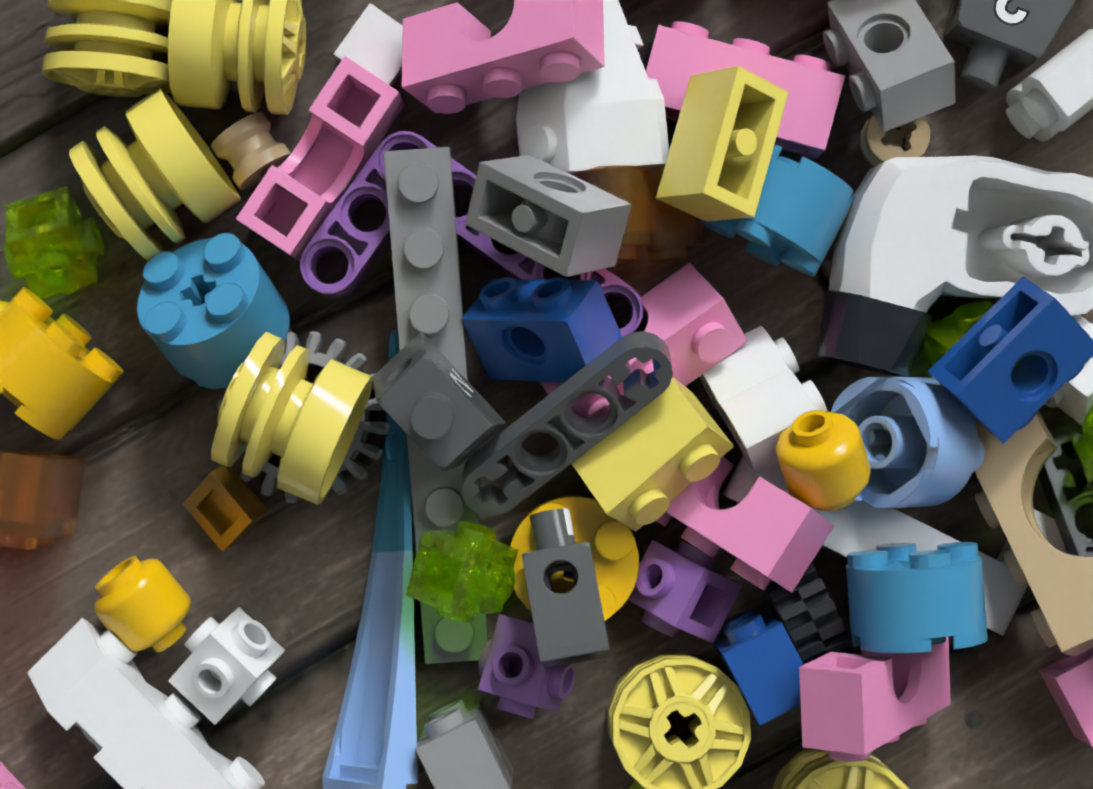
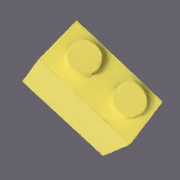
[656,66,789,222]
[571,377,734,532]

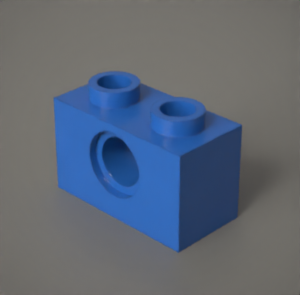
[928,276,1093,444]
[461,277,622,383]
[713,608,804,726]

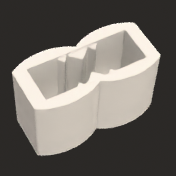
[1006,29,1093,141]
[699,326,828,474]

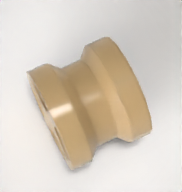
[211,112,291,190]
[859,115,930,167]

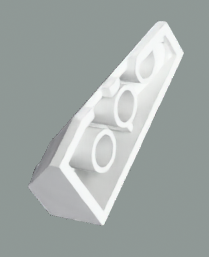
[516,0,669,182]

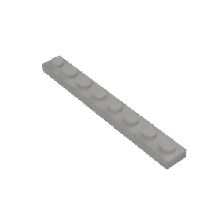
[384,147,488,664]

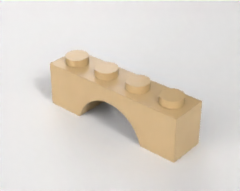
[975,410,1093,657]

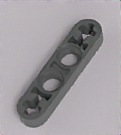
[462,331,673,516]

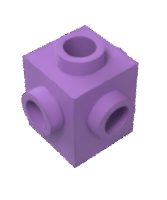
[627,540,742,643]
[478,614,576,719]

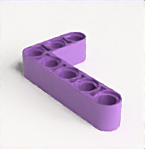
[300,131,643,337]

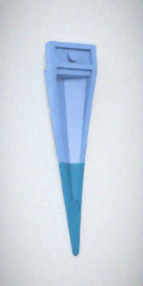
[322,330,418,789]

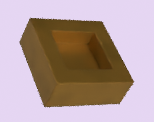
[183,465,268,552]

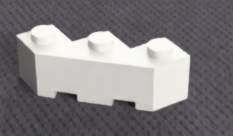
[27,618,265,789]

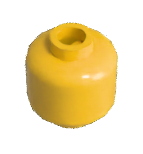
[775,410,871,511]
[94,556,191,653]

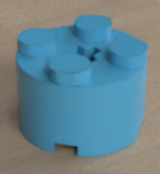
[700,144,855,277]
[137,233,290,389]
[846,542,988,653]

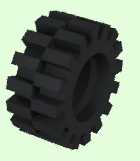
[761,563,855,664]

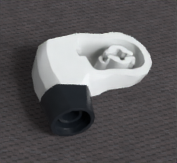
[817,156,1093,377]

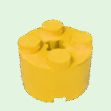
[0,287,124,440]
[508,495,639,621]

